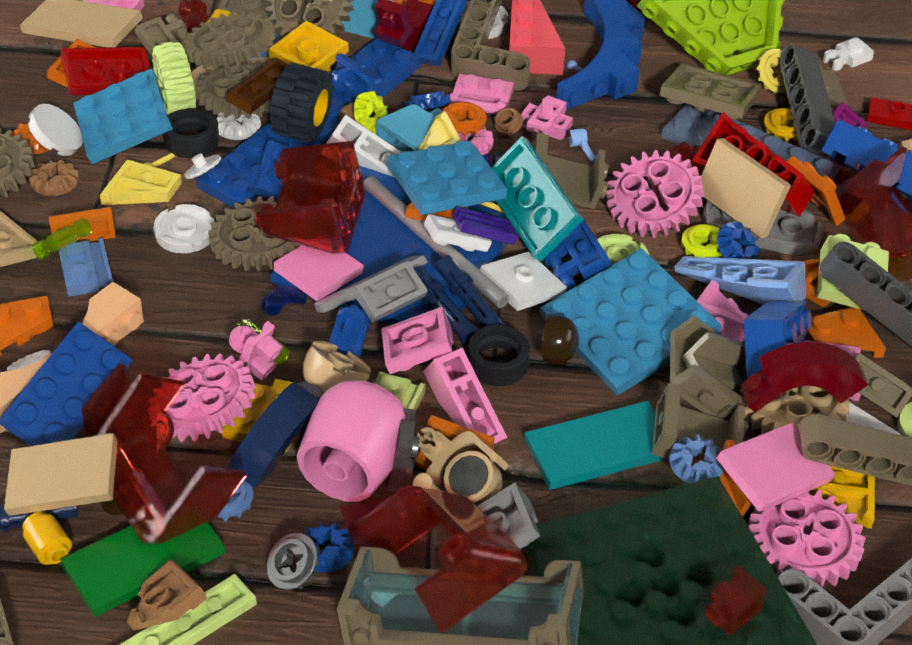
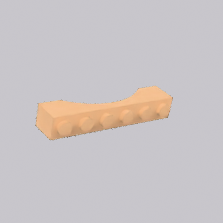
[0,282,144,434]

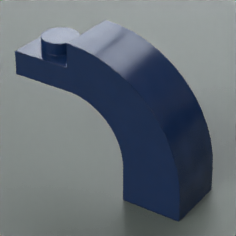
[227,380,323,488]

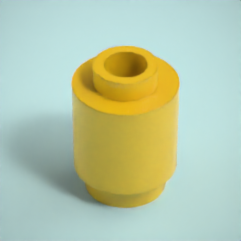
[22,511,72,565]

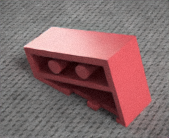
[509,0,565,75]

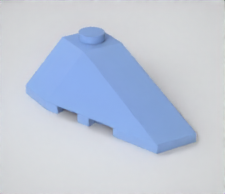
[674,256,806,305]

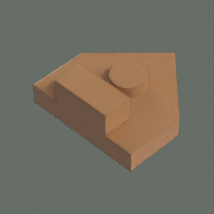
[127,560,207,631]

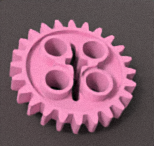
[606,150,705,238]
[146,353,256,442]
[747,490,865,588]

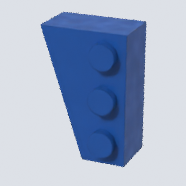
[744,301,812,379]

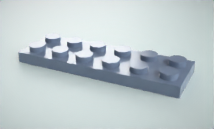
[661,104,843,207]

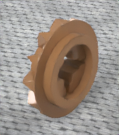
[29,159,79,196]

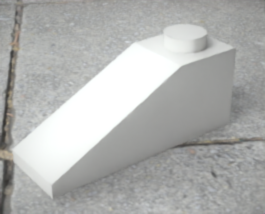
[321,115,401,177]

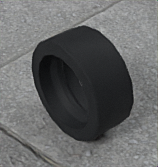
[163,108,219,158]
[467,325,530,387]

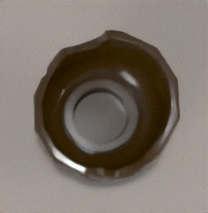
[542,314,579,365]

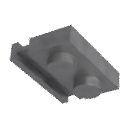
[387,408,420,493]

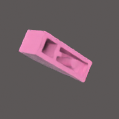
[423,348,507,444]

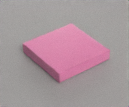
[274,234,363,301]

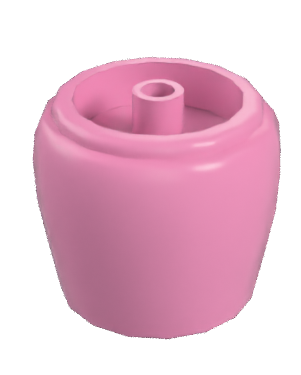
[297,380,406,502]

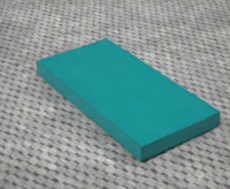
[491,136,584,262]
[524,401,665,490]

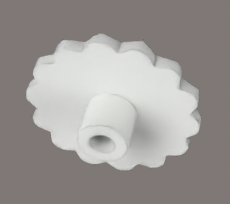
[184,153,221,179]
[7,350,51,371]

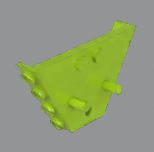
[637,0,785,76]

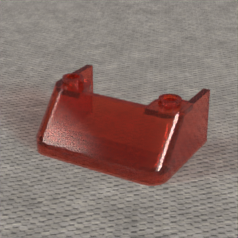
[96,374,247,544]
[355,486,527,634]

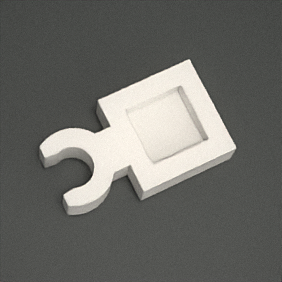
[823,37,874,71]

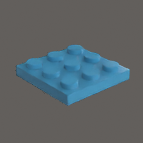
[73,68,173,164]
[387,141,507,215]

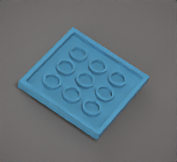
[540,248,721,396]

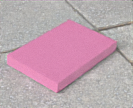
[716,422,836,512]

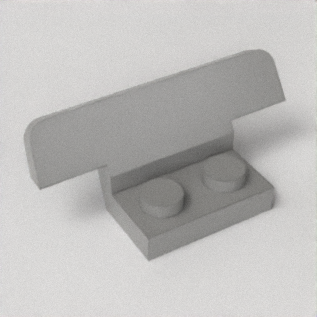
[314,255,428,323]

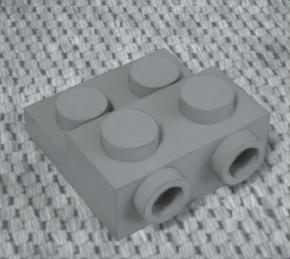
[456,482,540,573]

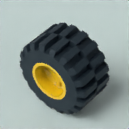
[270,63,333,143]

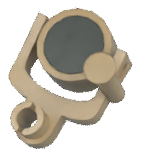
[413,427,509,516]

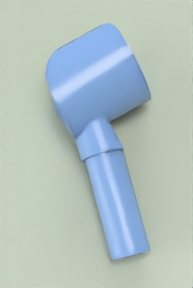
[568,129,596,163]

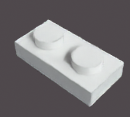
[424,214,492,252]

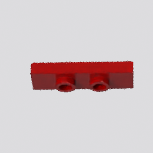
[867,97,912,130]

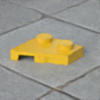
[809,465,875,529]

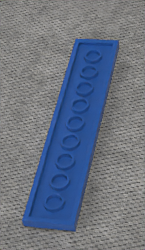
[196,38,422,208]

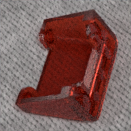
[256,141,365,254]

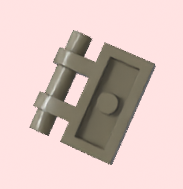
[135,13,189,61]

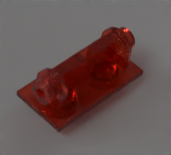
[178,0,207,33]

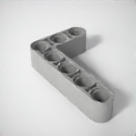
[772,558,912,645]

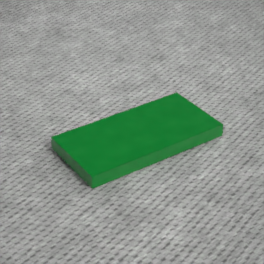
[60,498,225,617]

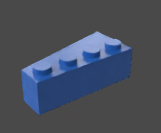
[821,119,912,199]

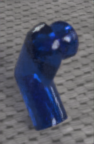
[262,286,307,316]

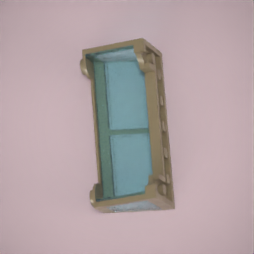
[337,547,584,645]

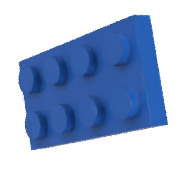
[0,321,133,446]

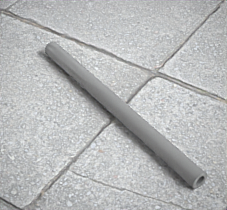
[363,176,510,308]

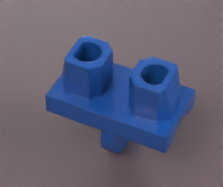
[331,53,382,99]
[329,304,371,356]

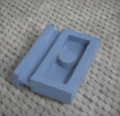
[58,238,113,297]

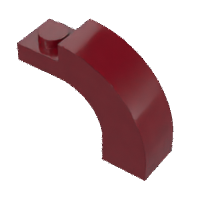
[375,0,433,51]
[741,342,869,413]

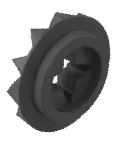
[267,533,320,592]

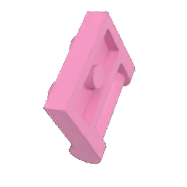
[448,73,514,117]

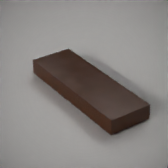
[226,58,289,114]

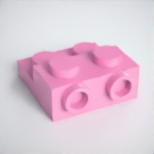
[381,307,454,374]

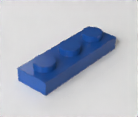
[413,0,468,66]

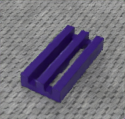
[452,206,519,245]

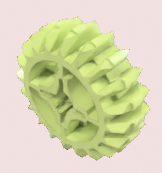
[152,42,196,115]

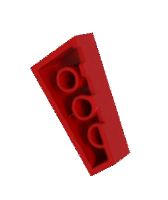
[692,112,815,217]

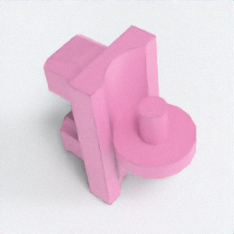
[229,321,283,381]

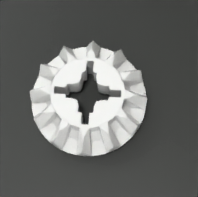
[216,112,261,140]

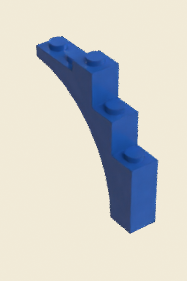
[556,0,645,110]

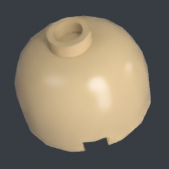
[303,341,371,394]

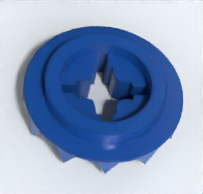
[405,91,451,109]
[717,222,761,259]
[298,521,354,573]

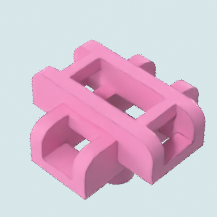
[521,95,573,140]

